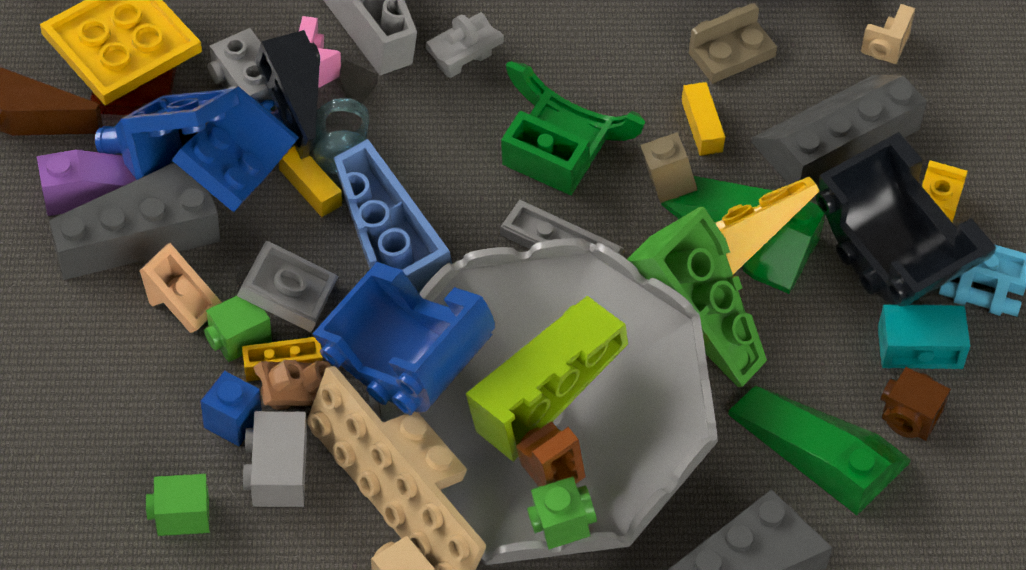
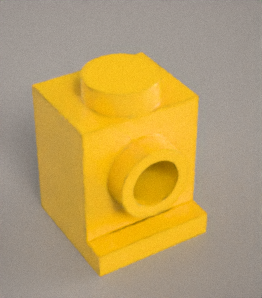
[922,160,968,223]

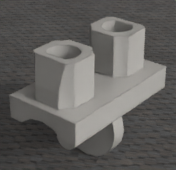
[426,12,504,78]

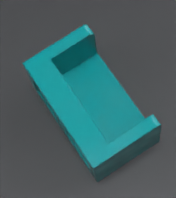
[878,305,970,369]

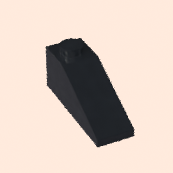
[255,30,320,159]

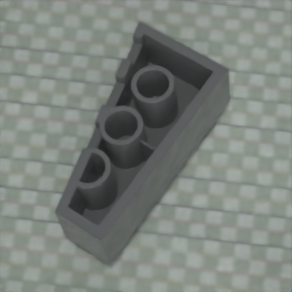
[668,489,833,570]

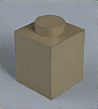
[640,132,697,203]

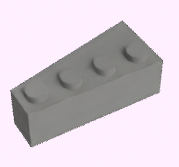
[323,0,417,75]

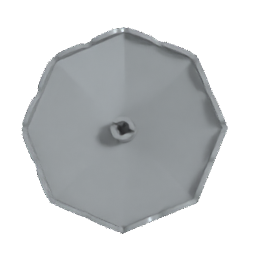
[369,238,718,565]

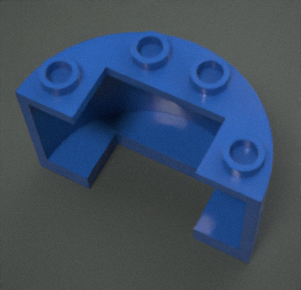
[312,262,495,415]

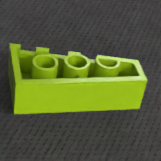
[466,296,628,462]

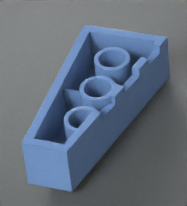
[334,139,452,293]

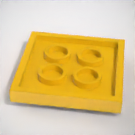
[40,0,202,105]

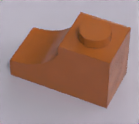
[516,421,586,487]

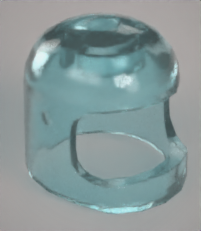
[313,98,370,174]

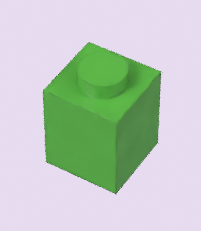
[204,295,272,362]
[146,474,210,536]

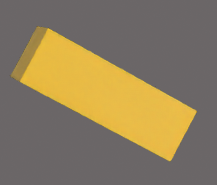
[681,82,725,156]
[279,146,342,217]
[242,337,323,382]

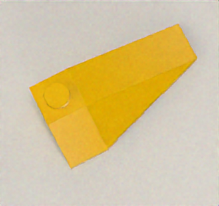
[715,176,819,274]

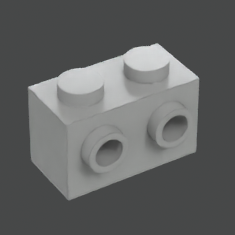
[208,28,277,111]

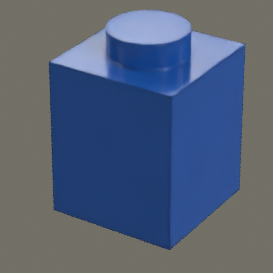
[201,371,262,446]

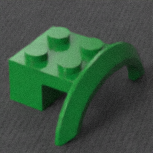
[501,61,645,196]

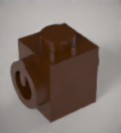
[880,367,951,441]

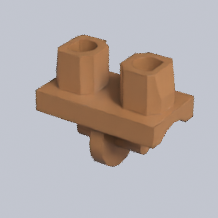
[254,360,331,410]

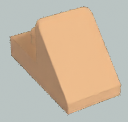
[140,243,222,333]

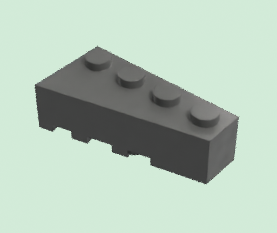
[49,163,221,280]

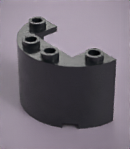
[816,132,996,306]

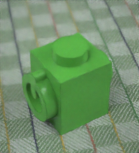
[527,476,597,549]

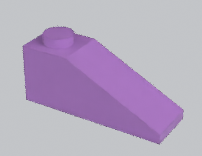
[37,150,136,216]

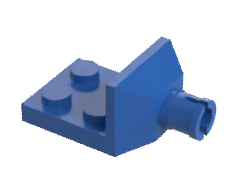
[172,86,299,212]
[95,88,239,180]

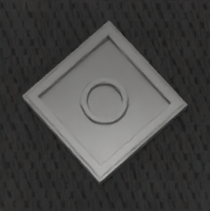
[237,241,339,332]

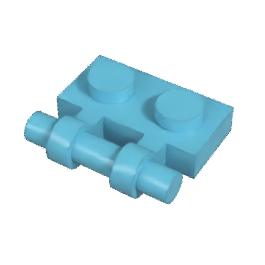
[939,245,1026,317]

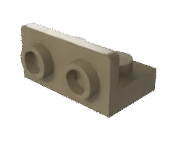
[688,3,777,84]

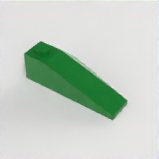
[661,176,826,294]

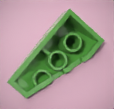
[627,207,767,387]

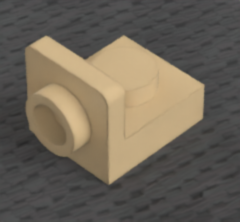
[861,4,915,64]

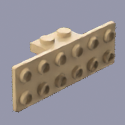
[307,366,486,570]

